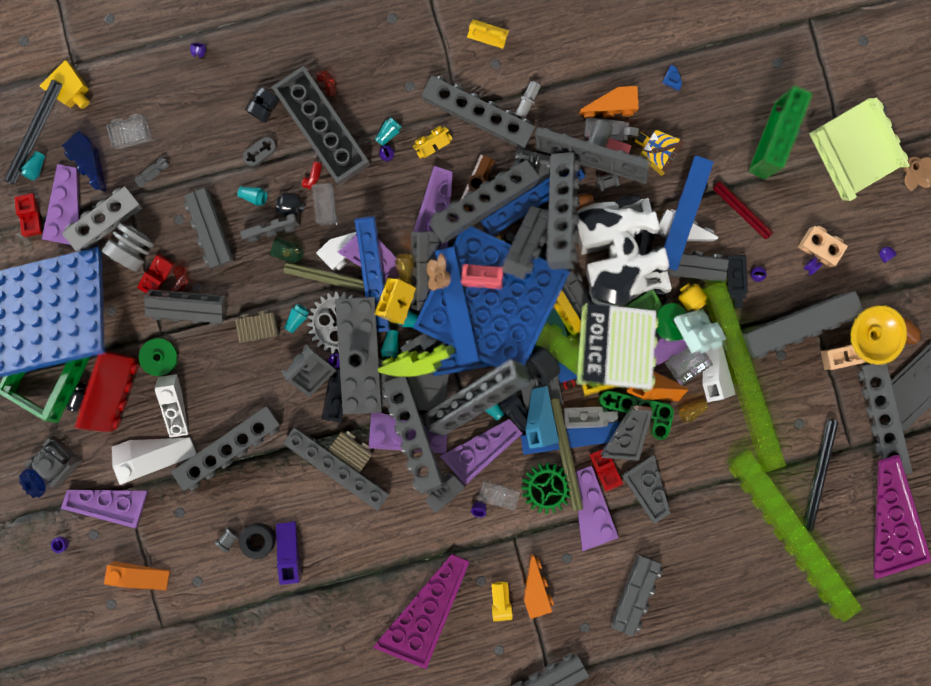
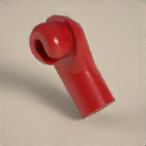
[302,162,322,189]

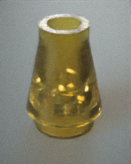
[395,254,414,284]
[678,399,708,423]

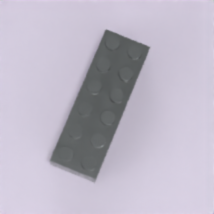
[272,65,370,186]
[737,291,863,359]

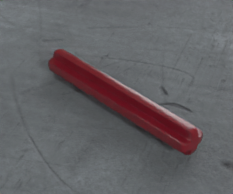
[713,181,773,239]

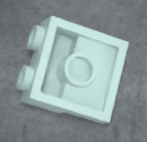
[673,309,726,354]

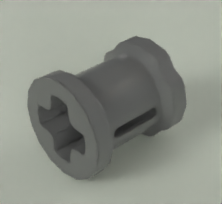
[596,173,619,192]
[215,527,240,553]

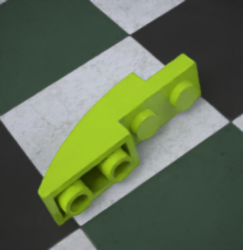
[377,344,455,377]

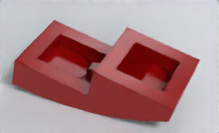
[14,193,43,237]
[137,253,175,293]
[589,449,623,492]

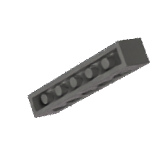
[421,76,535,150]
[547,152,580,270]
[430,160,540,244]
[424,359,531,436]
[857,362,913,475]
[382,376,445,495]
[171,405,282,491]
[283,426,390,511]

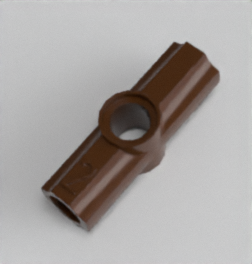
[461,154,496,212]

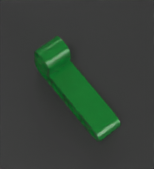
[598,391,674,440]

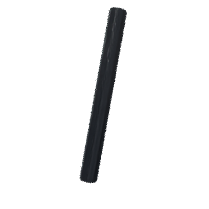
[4,80,62,184]
[802,419,838,532]

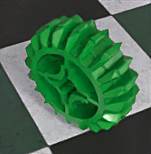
[521,462,571,515]

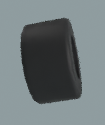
[526,346,561,384]
[239,523,276,559]

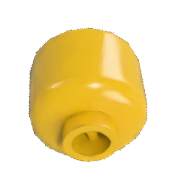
[678,283,707,311]

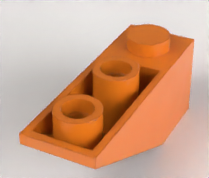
[579,86,639,118]
[627,371,689,401]
[523,554,554,619]

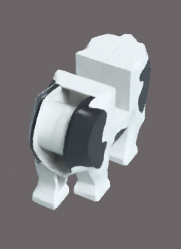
[576,195,672,307]

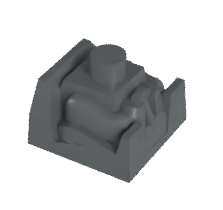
[281,344,336,397]
[25,436,83,490]
[426,472,466,513]

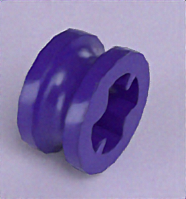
[803,257,823,275]

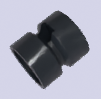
[244,87,280,123]

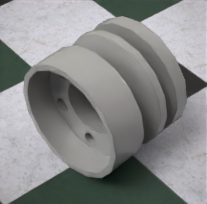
[102,223,155,272]

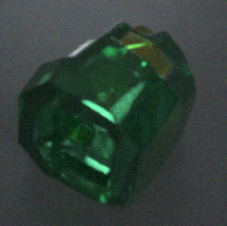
[270,237,304,263]

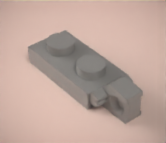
[584,117,639,142]
[564,407,618,429]

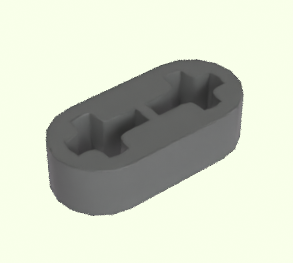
[243,137,277,167]

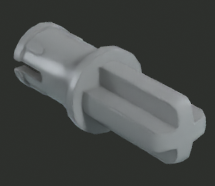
[515,81,541,119]

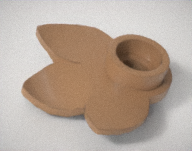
[903,157,931,191]
[427,254,450,291]

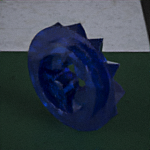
[19,469,46,498]

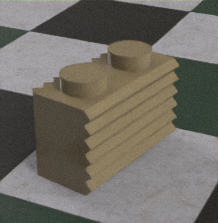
[235,310,280,343]
[328,430,374,473]

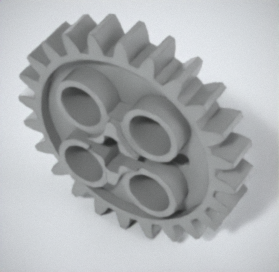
[307,292,353,353]

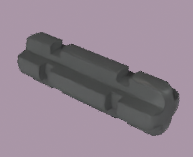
[134,157,169,187]

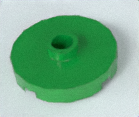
[656,303,687,342]
[139,338,178,376]

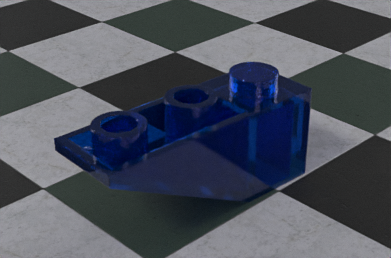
[61,131,106,192]

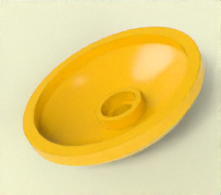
[851,306,907,365]

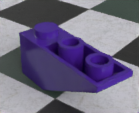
[276,521,302,585]

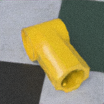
[491,581,512,622]

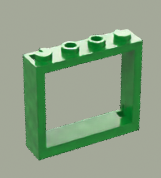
[748,86,813,179]
[0,356,91,423]

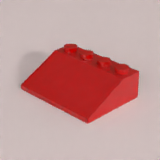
[75,351,139,432]

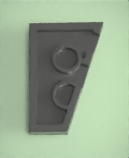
[240,214,300,243]
[601,405,653,461]
[621,454,670,524]

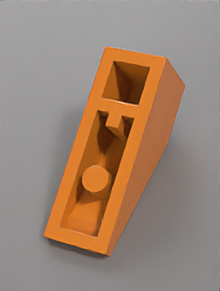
[104,561,170,590]

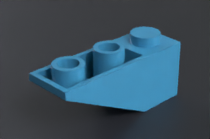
[526,386,559,449]

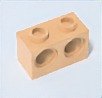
[798,226,848,267]
[820,344,865,370]

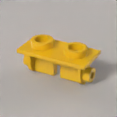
[467,19,509,49]
[412,126,452,159]

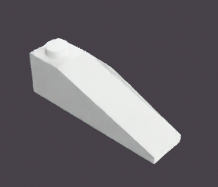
[112,437,197,485]

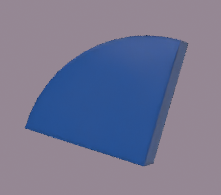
[662,65,682,91]

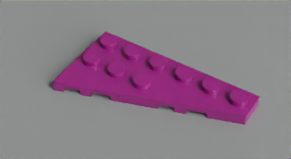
[873,455,931,579]
[373,554,470,669]

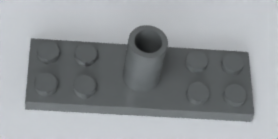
[535,120,650,184]
[335,297,382,414]

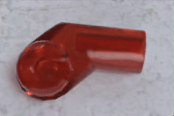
[317,70,336,96]
[171,266,188,292]

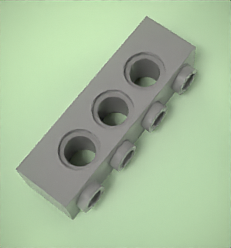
[62,186,142,253]

